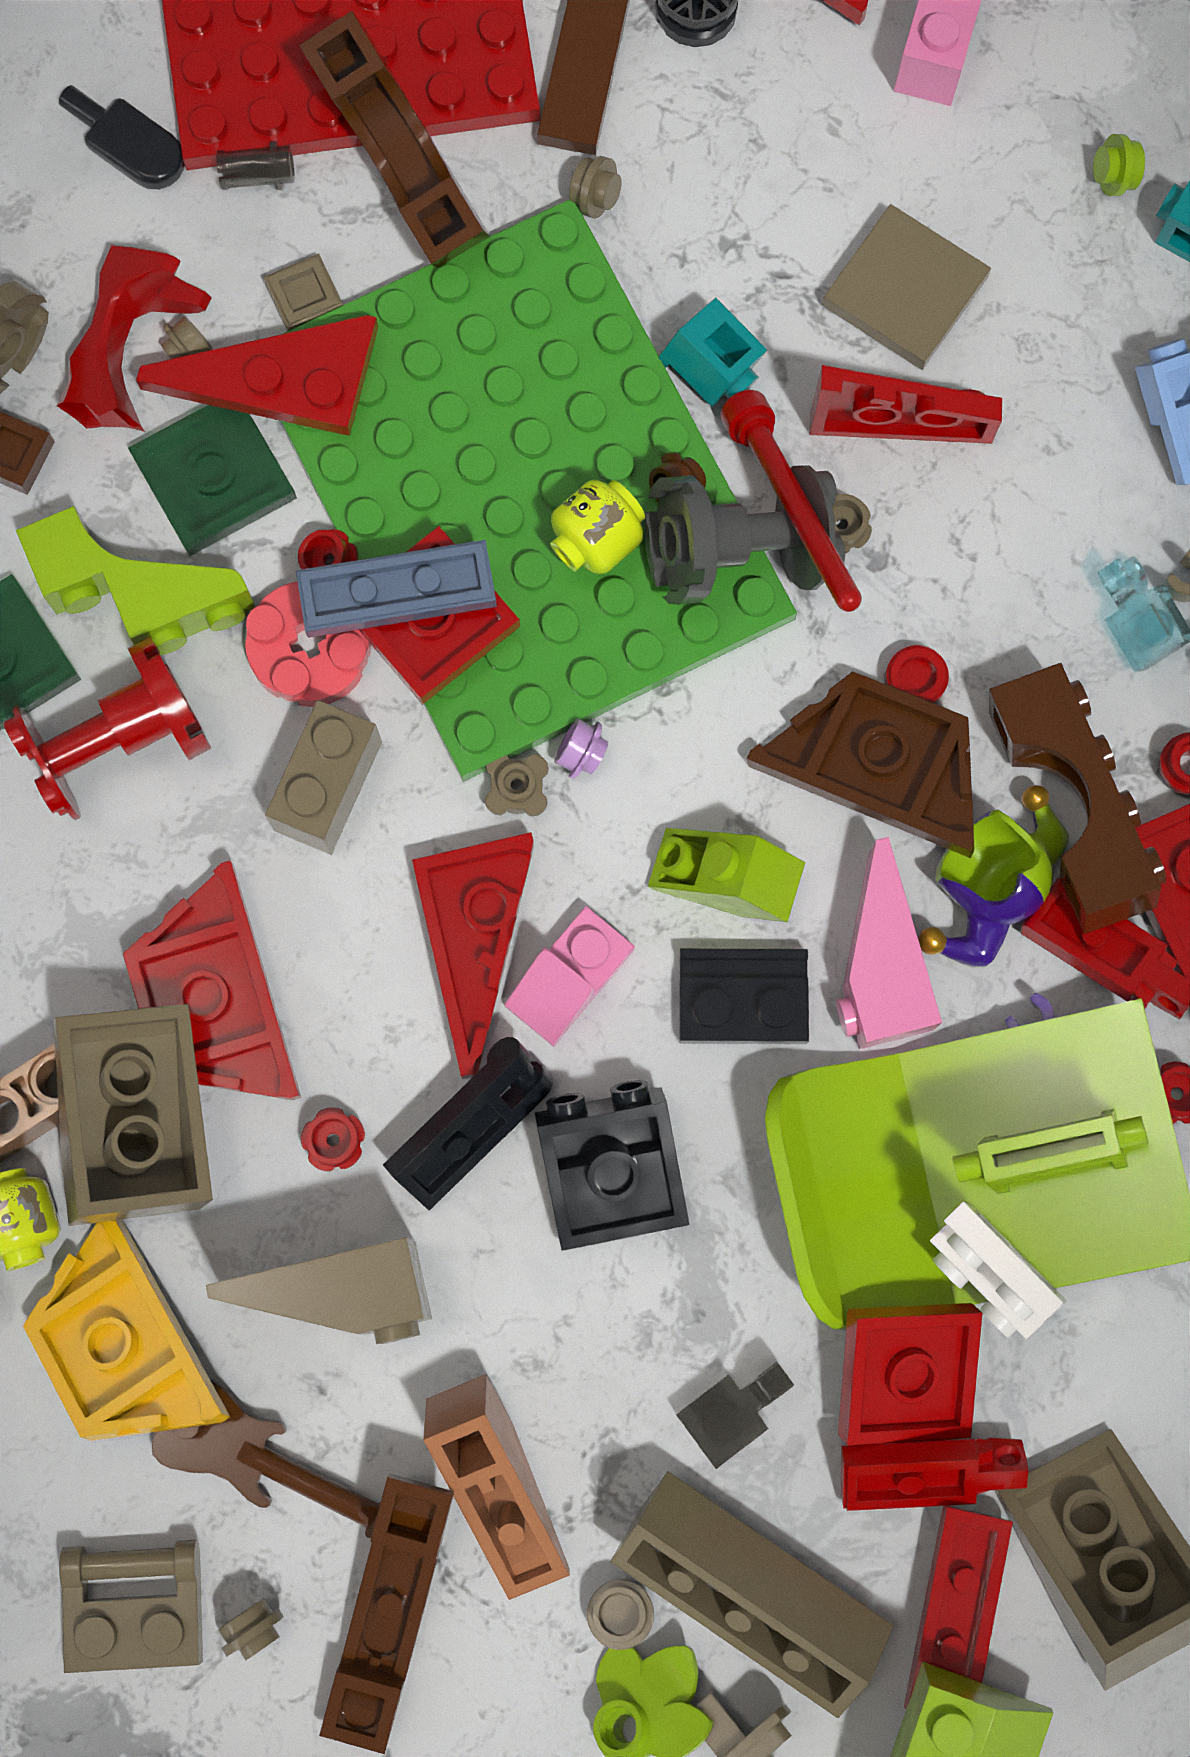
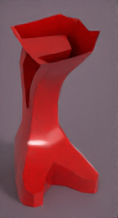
[57,245,212,432]

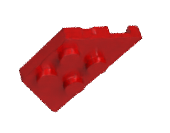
[123,860,302,1100]

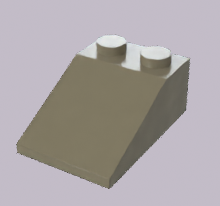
[54,1004,213,1226]
[206,1237,432,1344]
[997,1429,1190,1691]

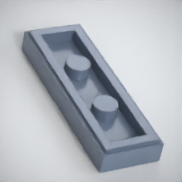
[296,540,497,638]

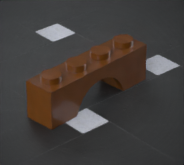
[299,11,490,268]
[989,663,1166,934]

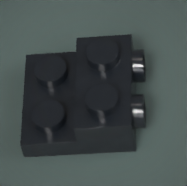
[534,1080,690,1251]

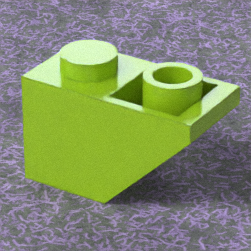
[647,828,806,923]

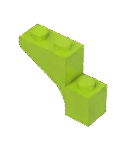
[16,506,255,655]

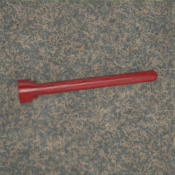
[721,390,862,612]

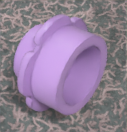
[554,718,608,779]

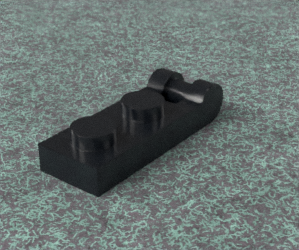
[383,1037,553,1211]

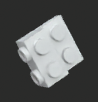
[930,1201,1067,1340]

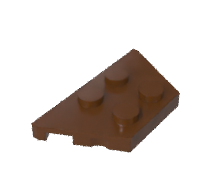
[746,671,975,858]

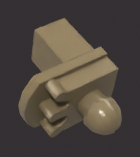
[696,1693,792,1757]

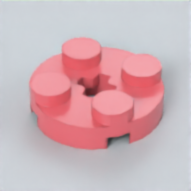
[245,581,372,707]

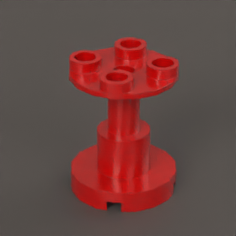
[3,636,212,820]

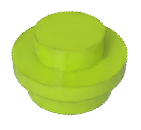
[1093,134,1145,196]

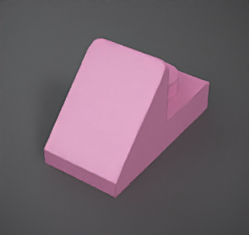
[504,906,635,1047]

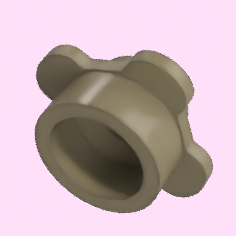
[485,754,549,817]

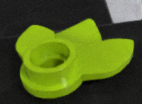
[593,1646,713,1757]

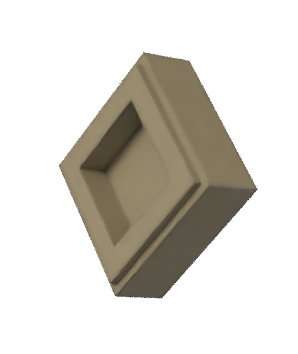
[264,253,343,331]

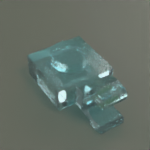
[1098,556,1190,673]

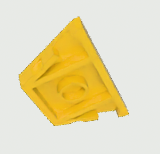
[23,1220,230,1441]

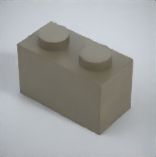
[265,700,382,855]

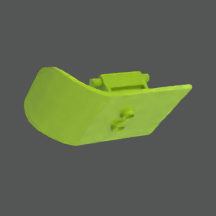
[765,998,1190,1330]

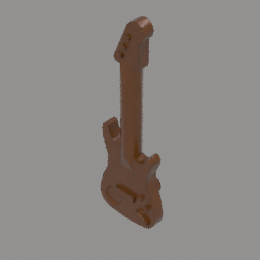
[152,1378,381,1538]

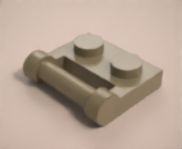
[59,1540,203,1673]

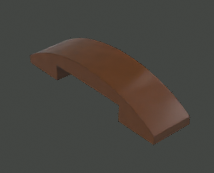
[319,1473,454,1754]

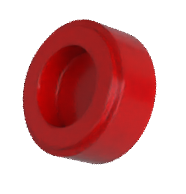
[884,645,949,704]

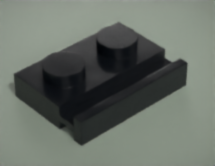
[679,948,809,1044]

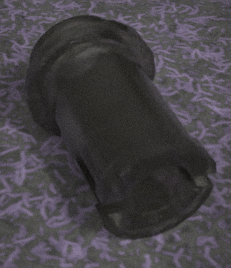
[216,140,295,191]

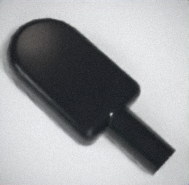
[59,85,185,190]

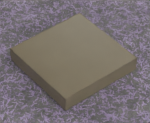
[822,204,992,370]

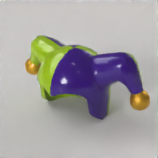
[918,785,1069,967]

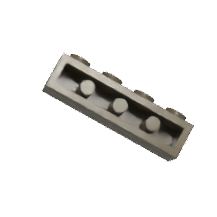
[610,1471,894,1718]

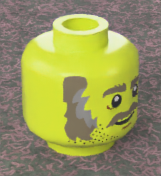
[550,480,645,574]
[0,1168,61,1271]

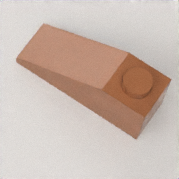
[423,1374,570,1600]

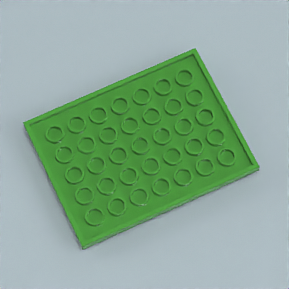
[280,199,797,782]

